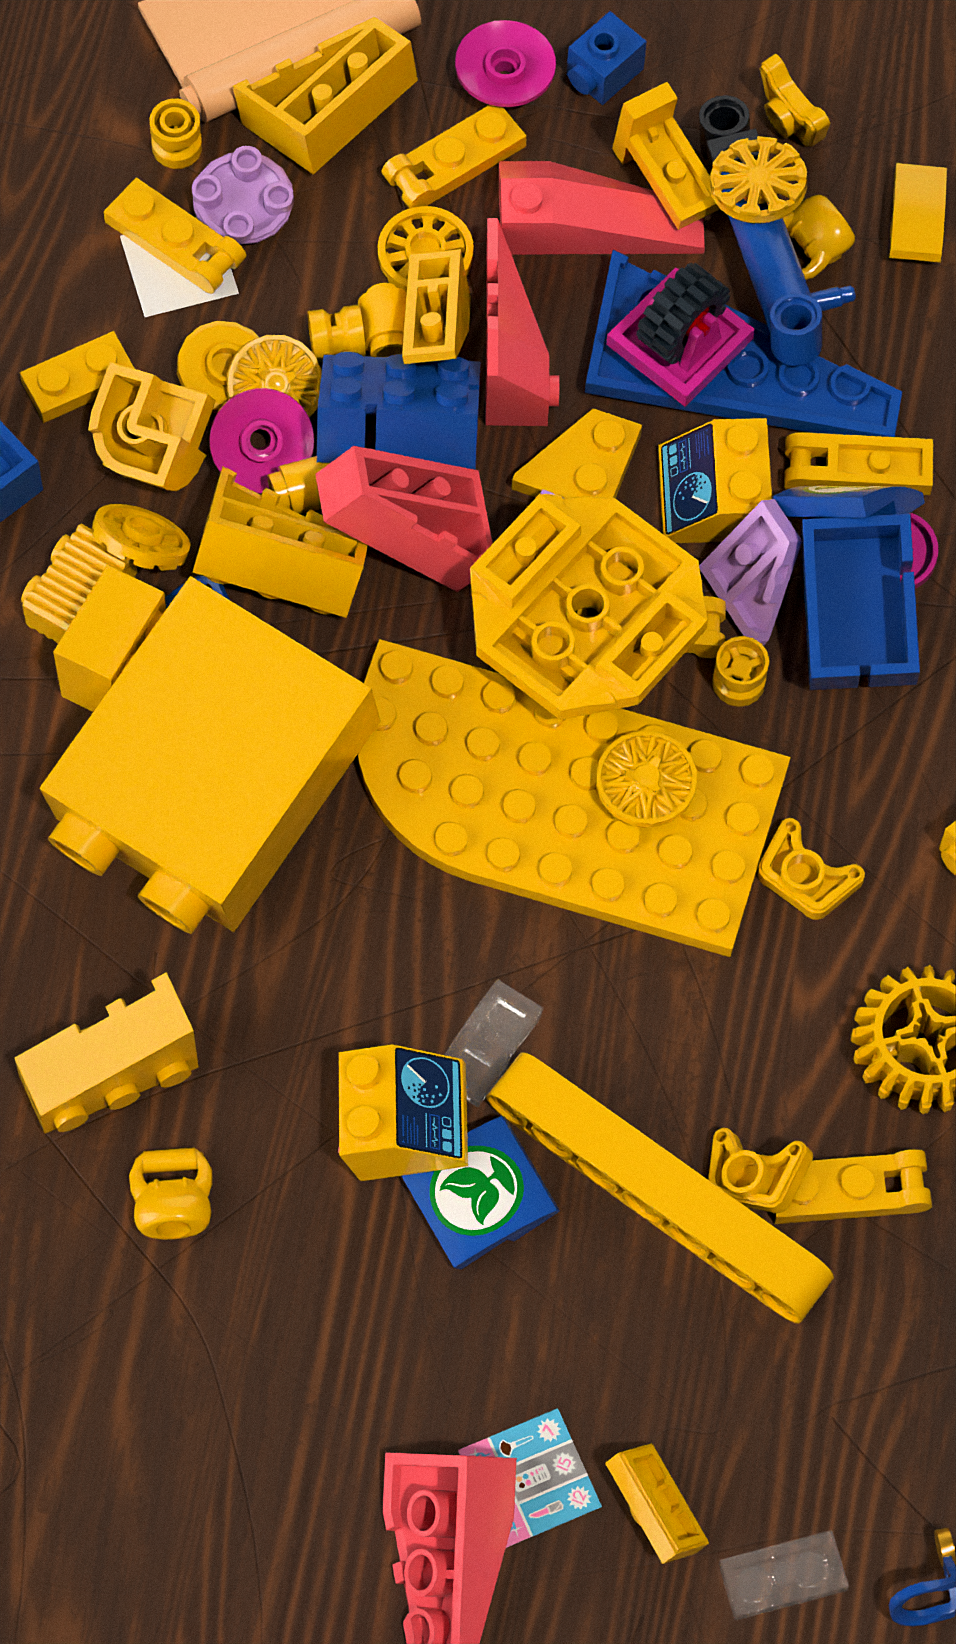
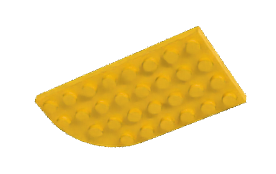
[357,639,791,957]

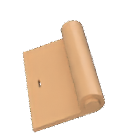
[138,0,421,123]

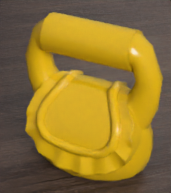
[783,194,855,280]
[129,1147,212,1240]

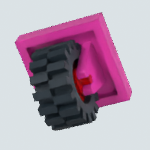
[606,263,755,407]

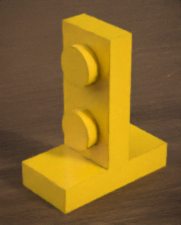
[612,82,720,230]

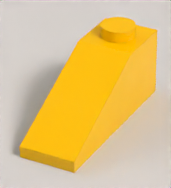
[402,249,471,364]

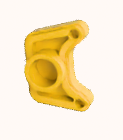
[760,54,830,147]
[757,818,865,920]
[708,1128,813,1213]

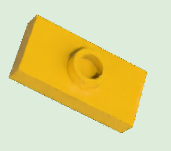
[605,1443,709,1564]

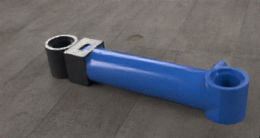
[699,95,856,366]

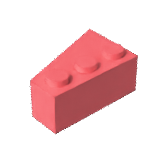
[315,446,493,592]

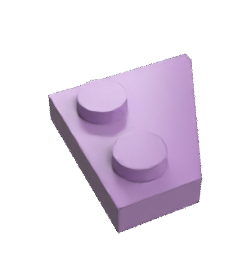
[699,499,803,646]

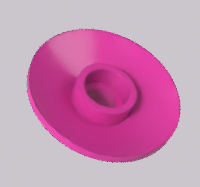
[455,20,556,107]
[209,388,314,493]

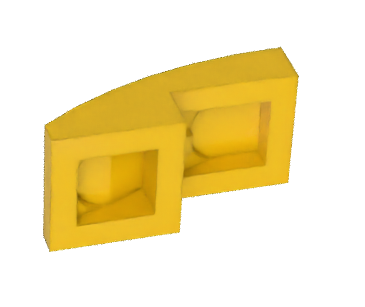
[889,163,947,263]

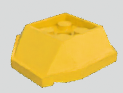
[470,494,708,720]

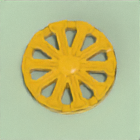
[710,136,807,223]
[378,206,474,291]
[92,504,191,571]

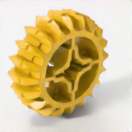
[851,965,956,1115]

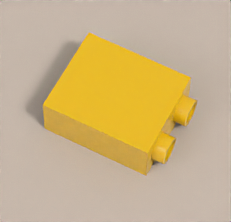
[39,576,380,934]

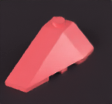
[499,161,705,255]
[485,218,559,426]
[383,1453,517,1644]

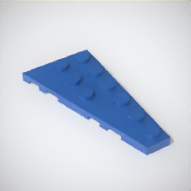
[585,250,902,437]

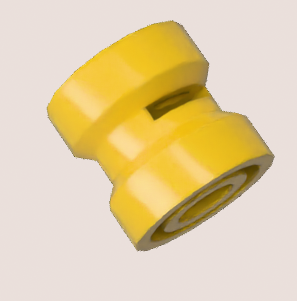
[149,98,202,169]
[307,305,366,362]
[712,636,770,707]

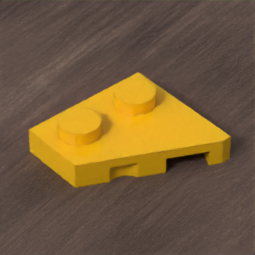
[512,408,642,498]

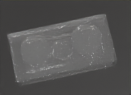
[719,1530,849,1621]

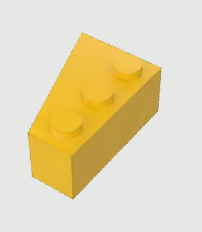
[233,17,418,175]
[192,466,368,618]
[14,972,199,1133]

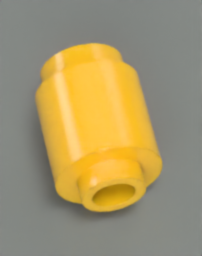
[358,283,407,357]
[267,456,330,515]

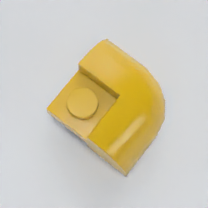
[88,362,216,491]

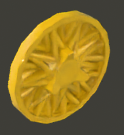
[177,321,259,413]
[227,335,322,432]
[596,730,698,828]

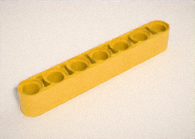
[486,1052,834,1324]

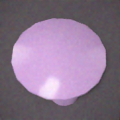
[192,146,294,244]

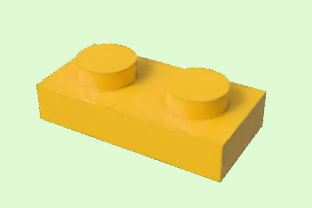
[20,331,135,423]

